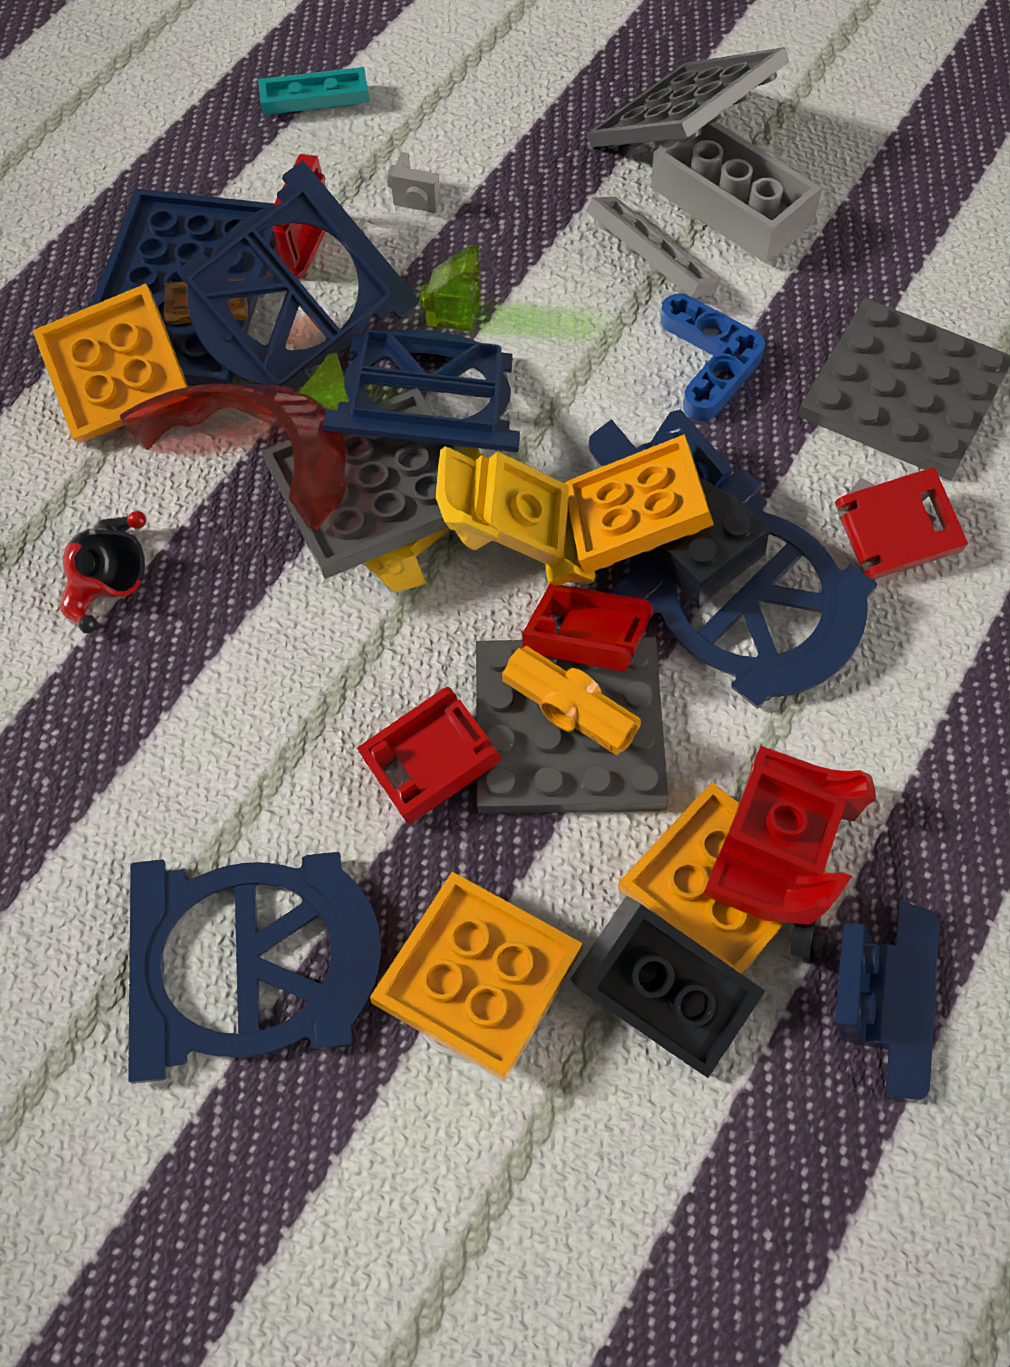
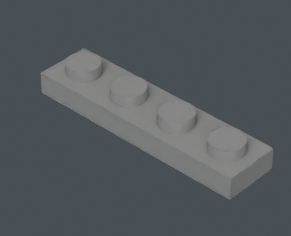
[586,196,721,298]

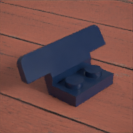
[588,409,734,487]
[835,900,939,1102]

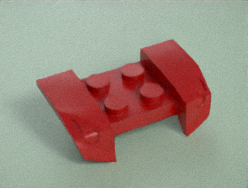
[703,745,876,925]

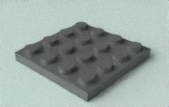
[586,47,790,149]
[797,298,1010,481]
[262,388,457,579]
[476,637,669,814]

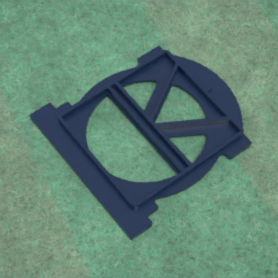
[177,160,420,399]
[323,330,520,452]
[609,468,877,709]
[128,852,382,1084]

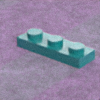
[258,67,369,115]

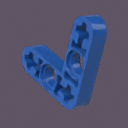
[661,294,765,421]

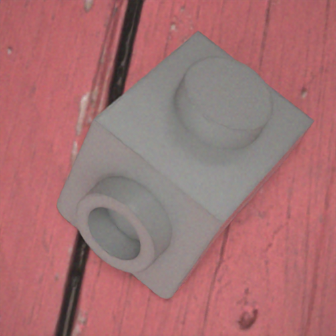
[387,152,440,213]

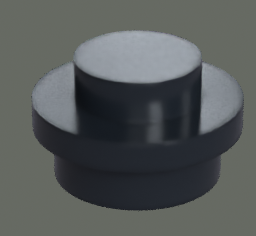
[791,917,829,965]

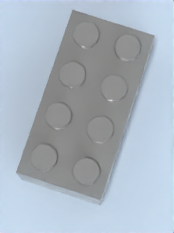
[650,121,822,263]

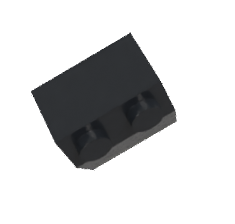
[646,477,769,607]
[570,895,765,1078]

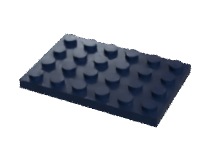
[90,188,276,390]

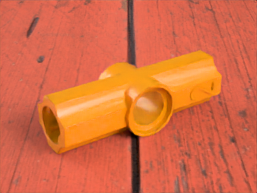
[502,646,641,756]

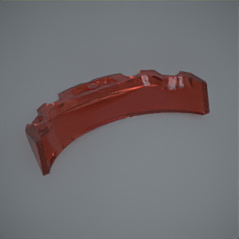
[120,384,348,531]

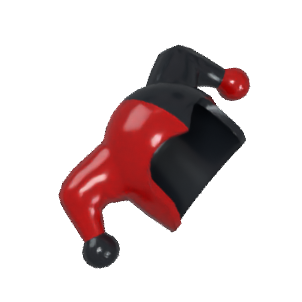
[60,510,147,634]

